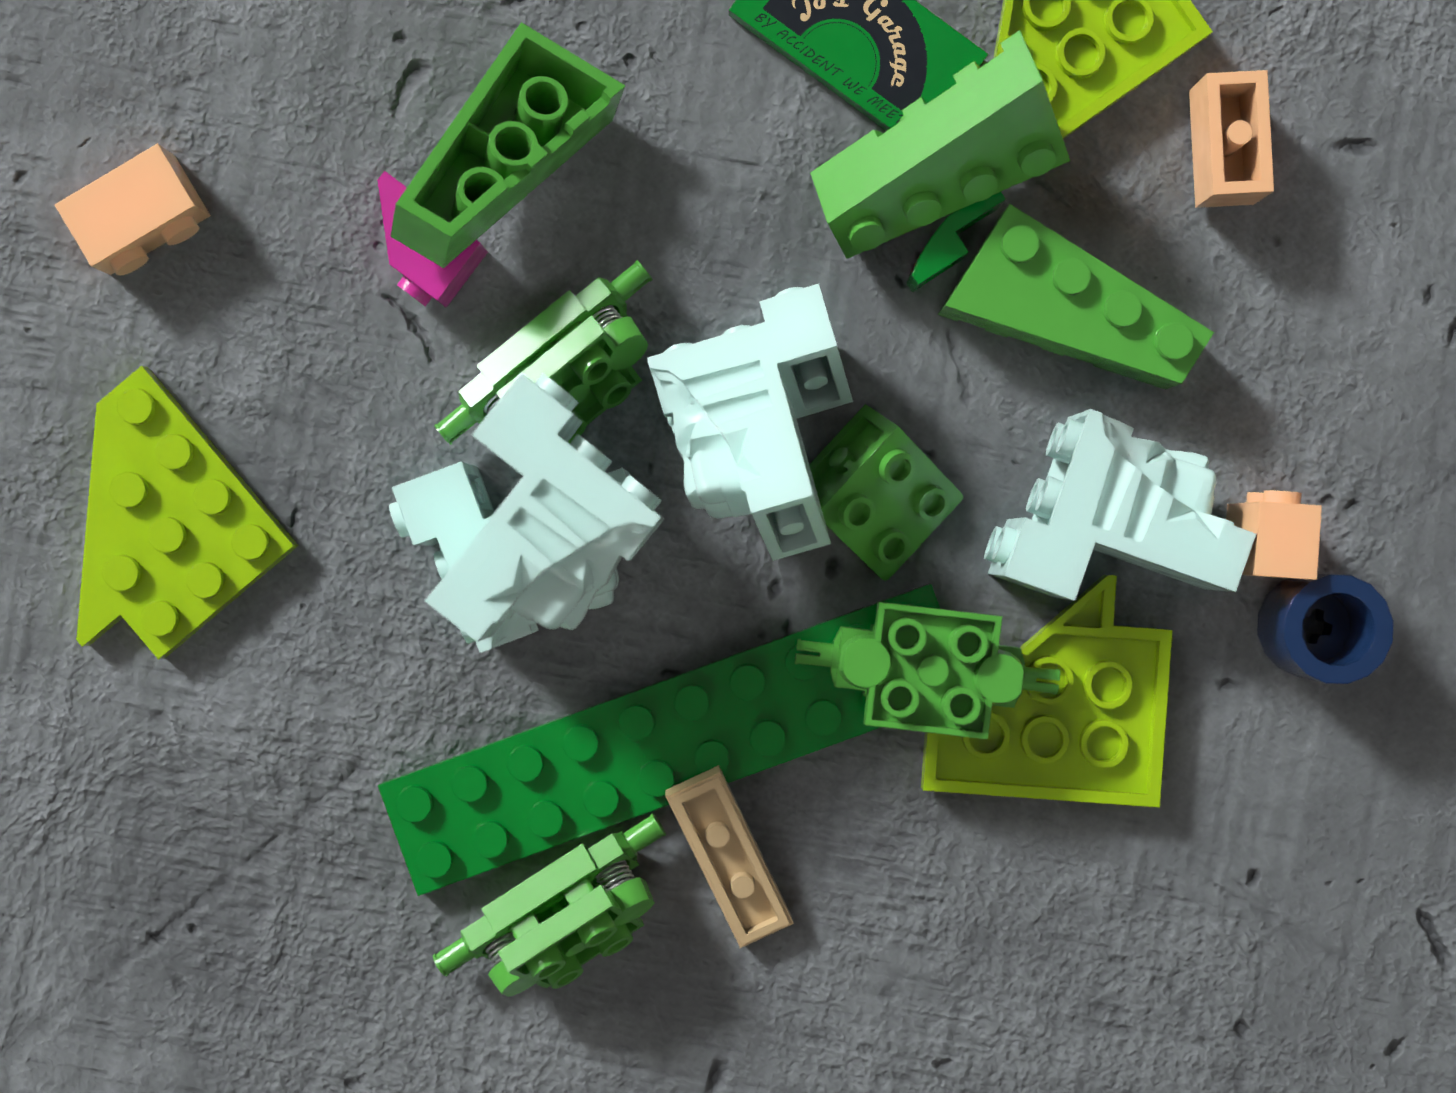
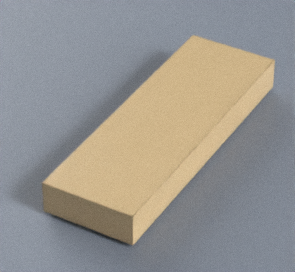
[665,765,794,948]

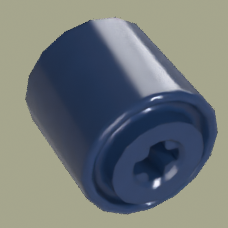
[1257,574,1393,684]

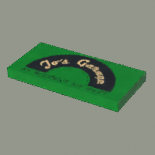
[729,0,988,131]

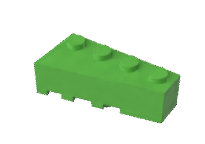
[390,22,625,268]
[810,30,1070,259]
[937,204,1214,390]

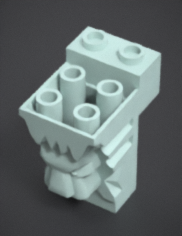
[647,283,853,561]
[425,373,664,642]
[984,409,1256,601]
[389,461,630,653]

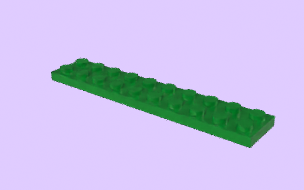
[377,583,940,896]

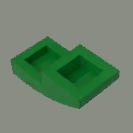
[906,192,1006,293]

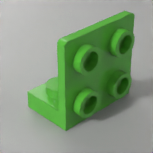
[809,404,963,581]

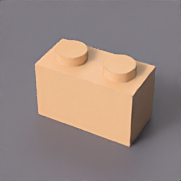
[1189,70,1274,208]
[55,143,211,276]
[1226,491,1322,580]

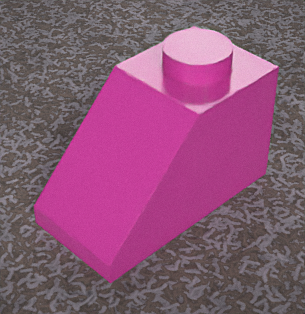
[377,171,488,308]

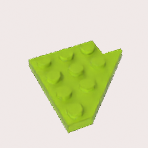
[993,0,1213,139]
[76,365,299,660]
[921,575,1173,808]

